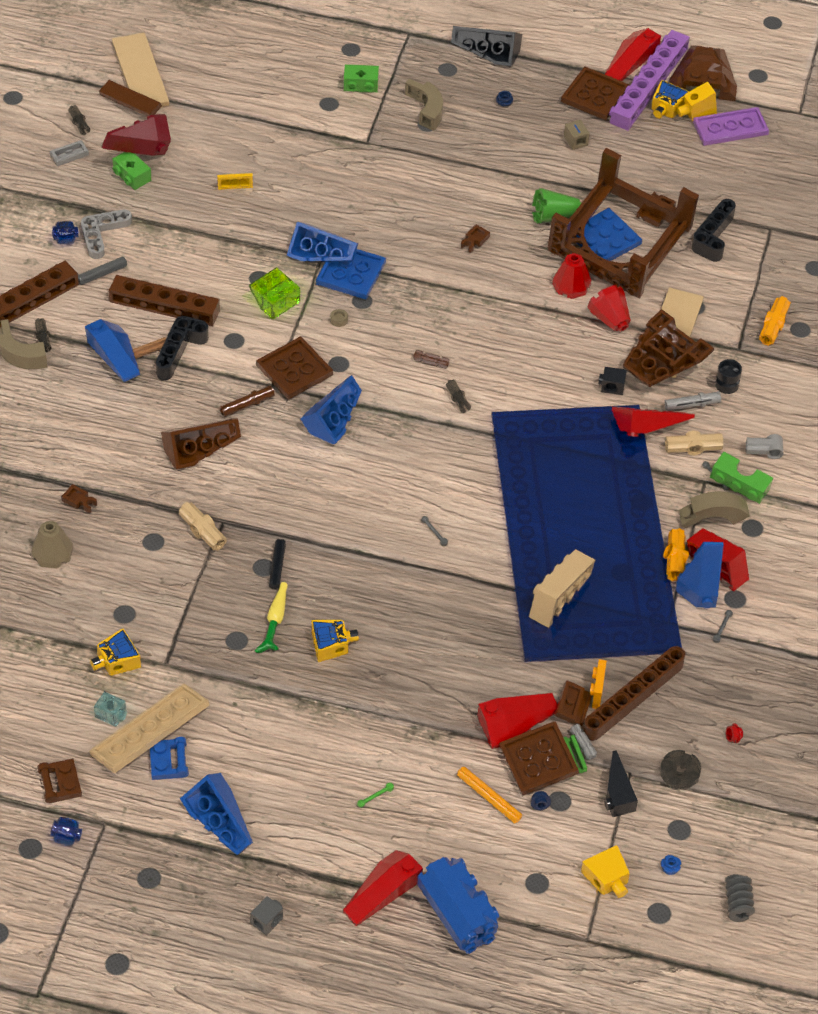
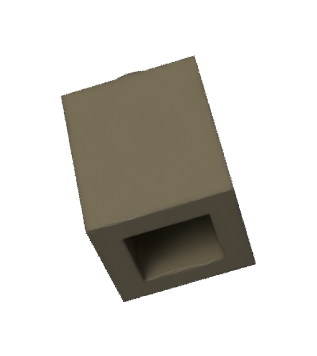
[564,120,590,150]

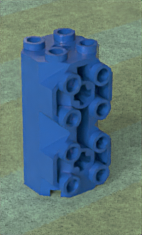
[417,857,499,954]

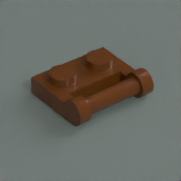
[37,758,82,803]

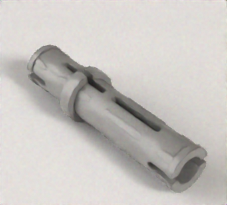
[664,391,721,411]

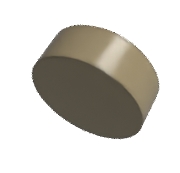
[330,309,348,327]

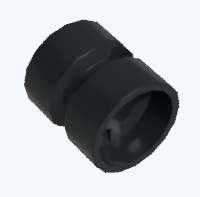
[715,359,742,394]

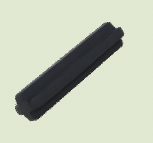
[269,539,286,589]

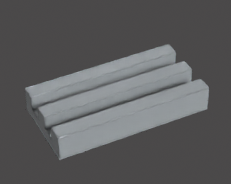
[50,140,89,167]

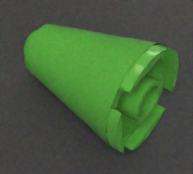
[532,188,582,224]

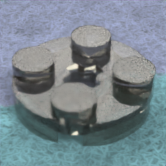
[660,750,701,790]

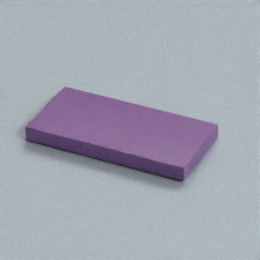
[693,107,769,146]

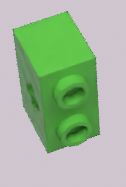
[344,64,379,93]
[112,152,152,190]

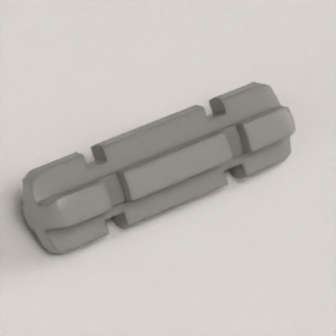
[570,724,597,760]

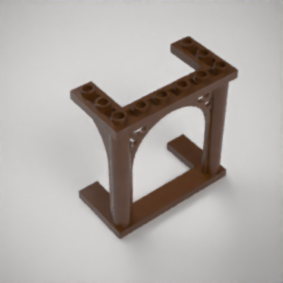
[547,148,699,299]

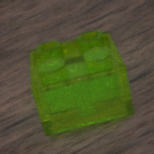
[249,267,300,320]

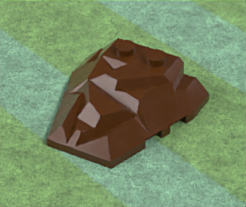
[669,45,737,101]
[623,309,714,387]

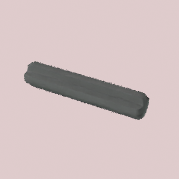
[78,256,127,285]

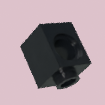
[598,367,627,395]

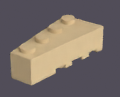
[529,549,595,628]

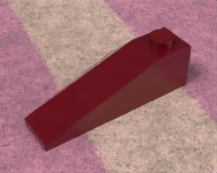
[102,114,171,156]

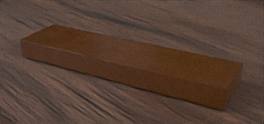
[99,80,162,116]

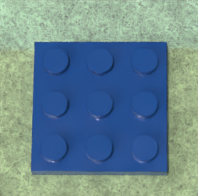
[573,208,642,261]
[316,249,386,300]

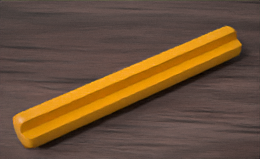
[457,766,522,823]

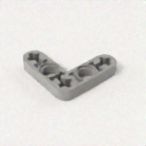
[81,210,132,259]

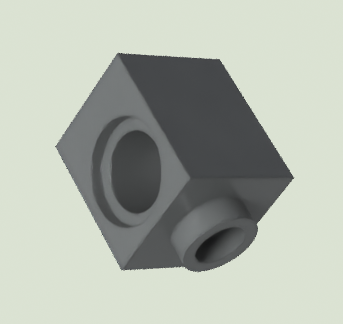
[250,896,283,936]

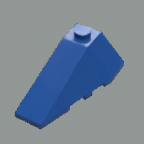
[286,222,359,261]
[85,319,140,382]
[300,375,362,444]
[676,542,724,608]
[180,773,253,855]

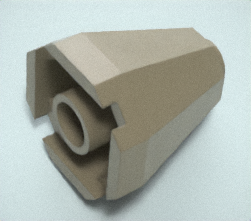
[31,521,73,569]

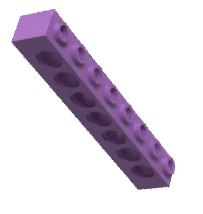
[609,30,690,131]

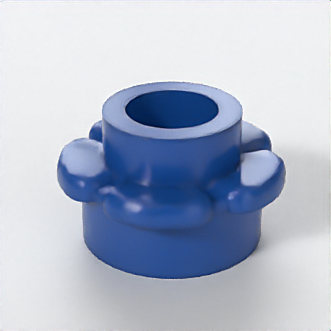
[661,855,681,875]

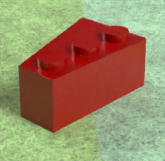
[687,528,749,592]

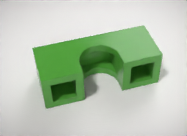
[710,451,773,504]

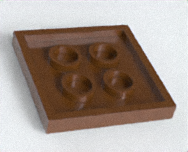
[561,66,630,120]
[256,336,333,400]
[499,721,579,796]

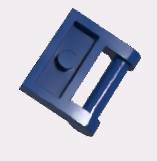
[150,737,189,780]

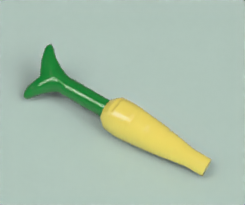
[255,582,288,653]

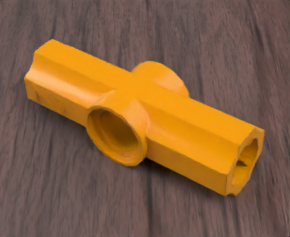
[759,296,791,346]
[663,528,689,581]

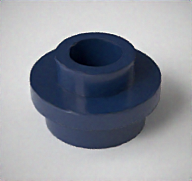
[496,91,513,106]
[530,791,551,810]

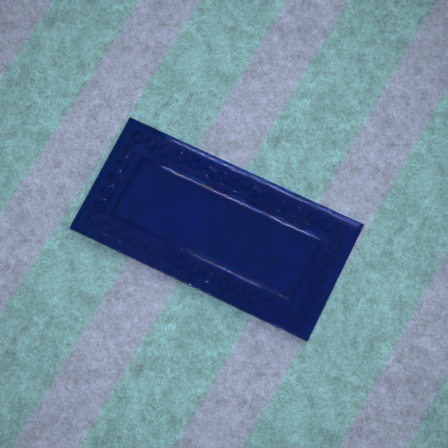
[491,405,682,662]

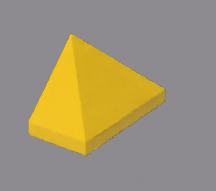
[217,173,253,190]

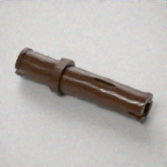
[219,385,275,417]

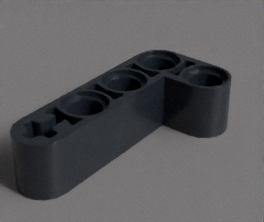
[692,199,736,262]
[156,316,209,381]

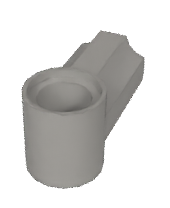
[746,434,784,459]

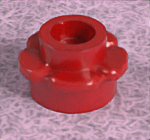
[726,723,743,743]

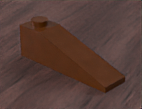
[161,418,241,469]

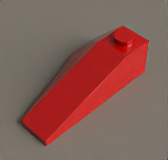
[605,28,661,81]
[612,407,695,436]
[477,693,558,749]
[343,850,423,926]

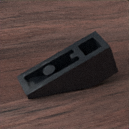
[604,750,638,817]

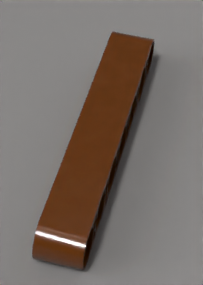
[583,646,685,741]

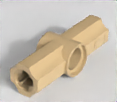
[665,430,724,456]
[179,502,227,551]

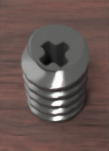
[725,874,755,922]

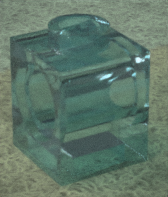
[94,691,127,727]

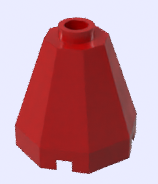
[552,253,592,299]
[587,285,631,331]

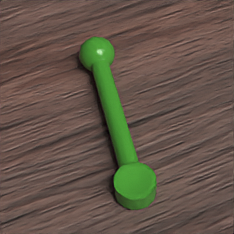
[357,783,394,808]

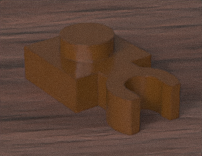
[461,224,490,253]
[61,484,97,513]

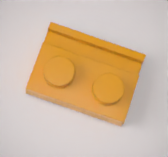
[590,659,607,709]

